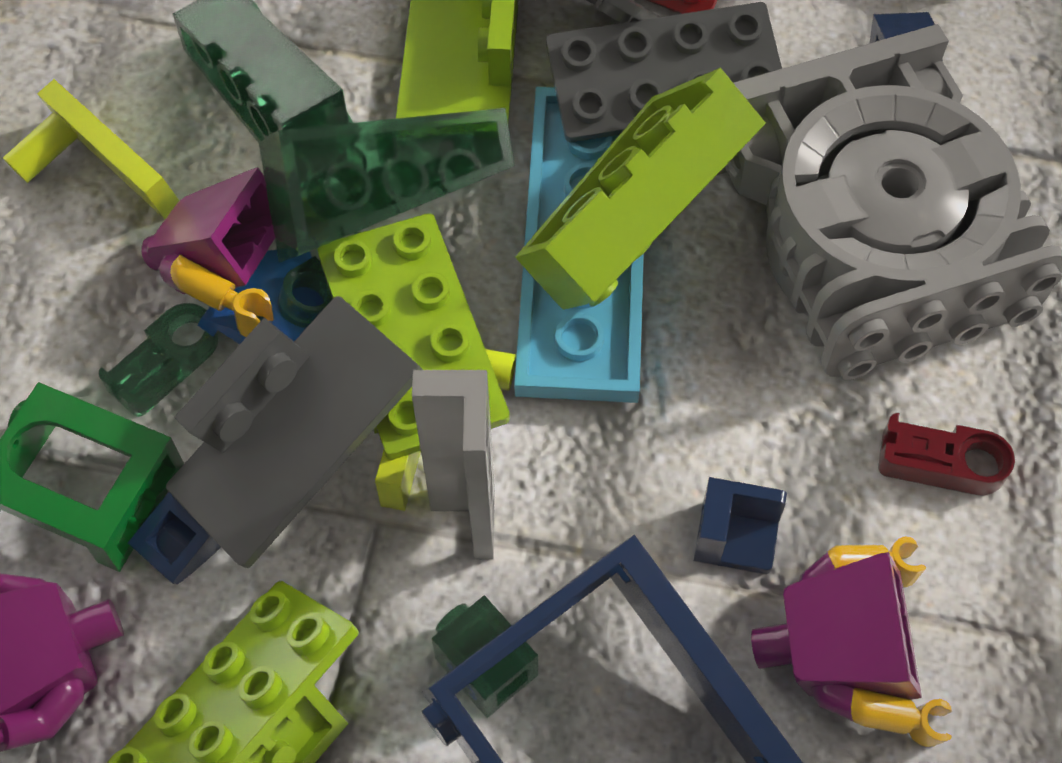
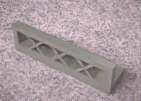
[412,370,495,559]

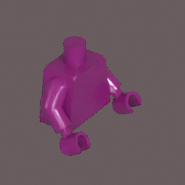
[0,573,124,752]

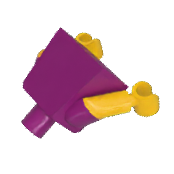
[141,167,328,337]
[751,536,952,747]

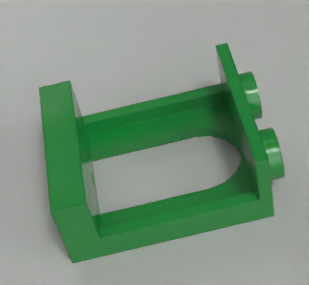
[0,382,184,572]

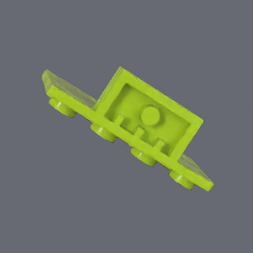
[395,0,519,138]
[317,213,510,460]
[107,581,359,763]

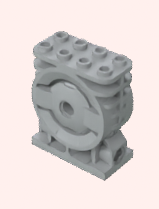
[717,24,1062,380]

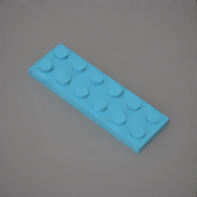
[514,86,644,403]

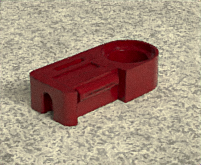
[878,413,1015,495]

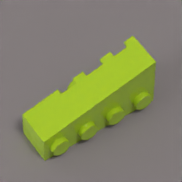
[515,67,766,310]

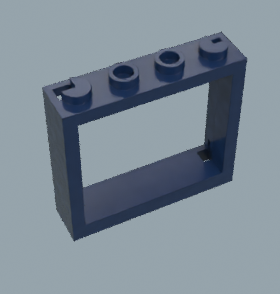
[422,534,803,763]

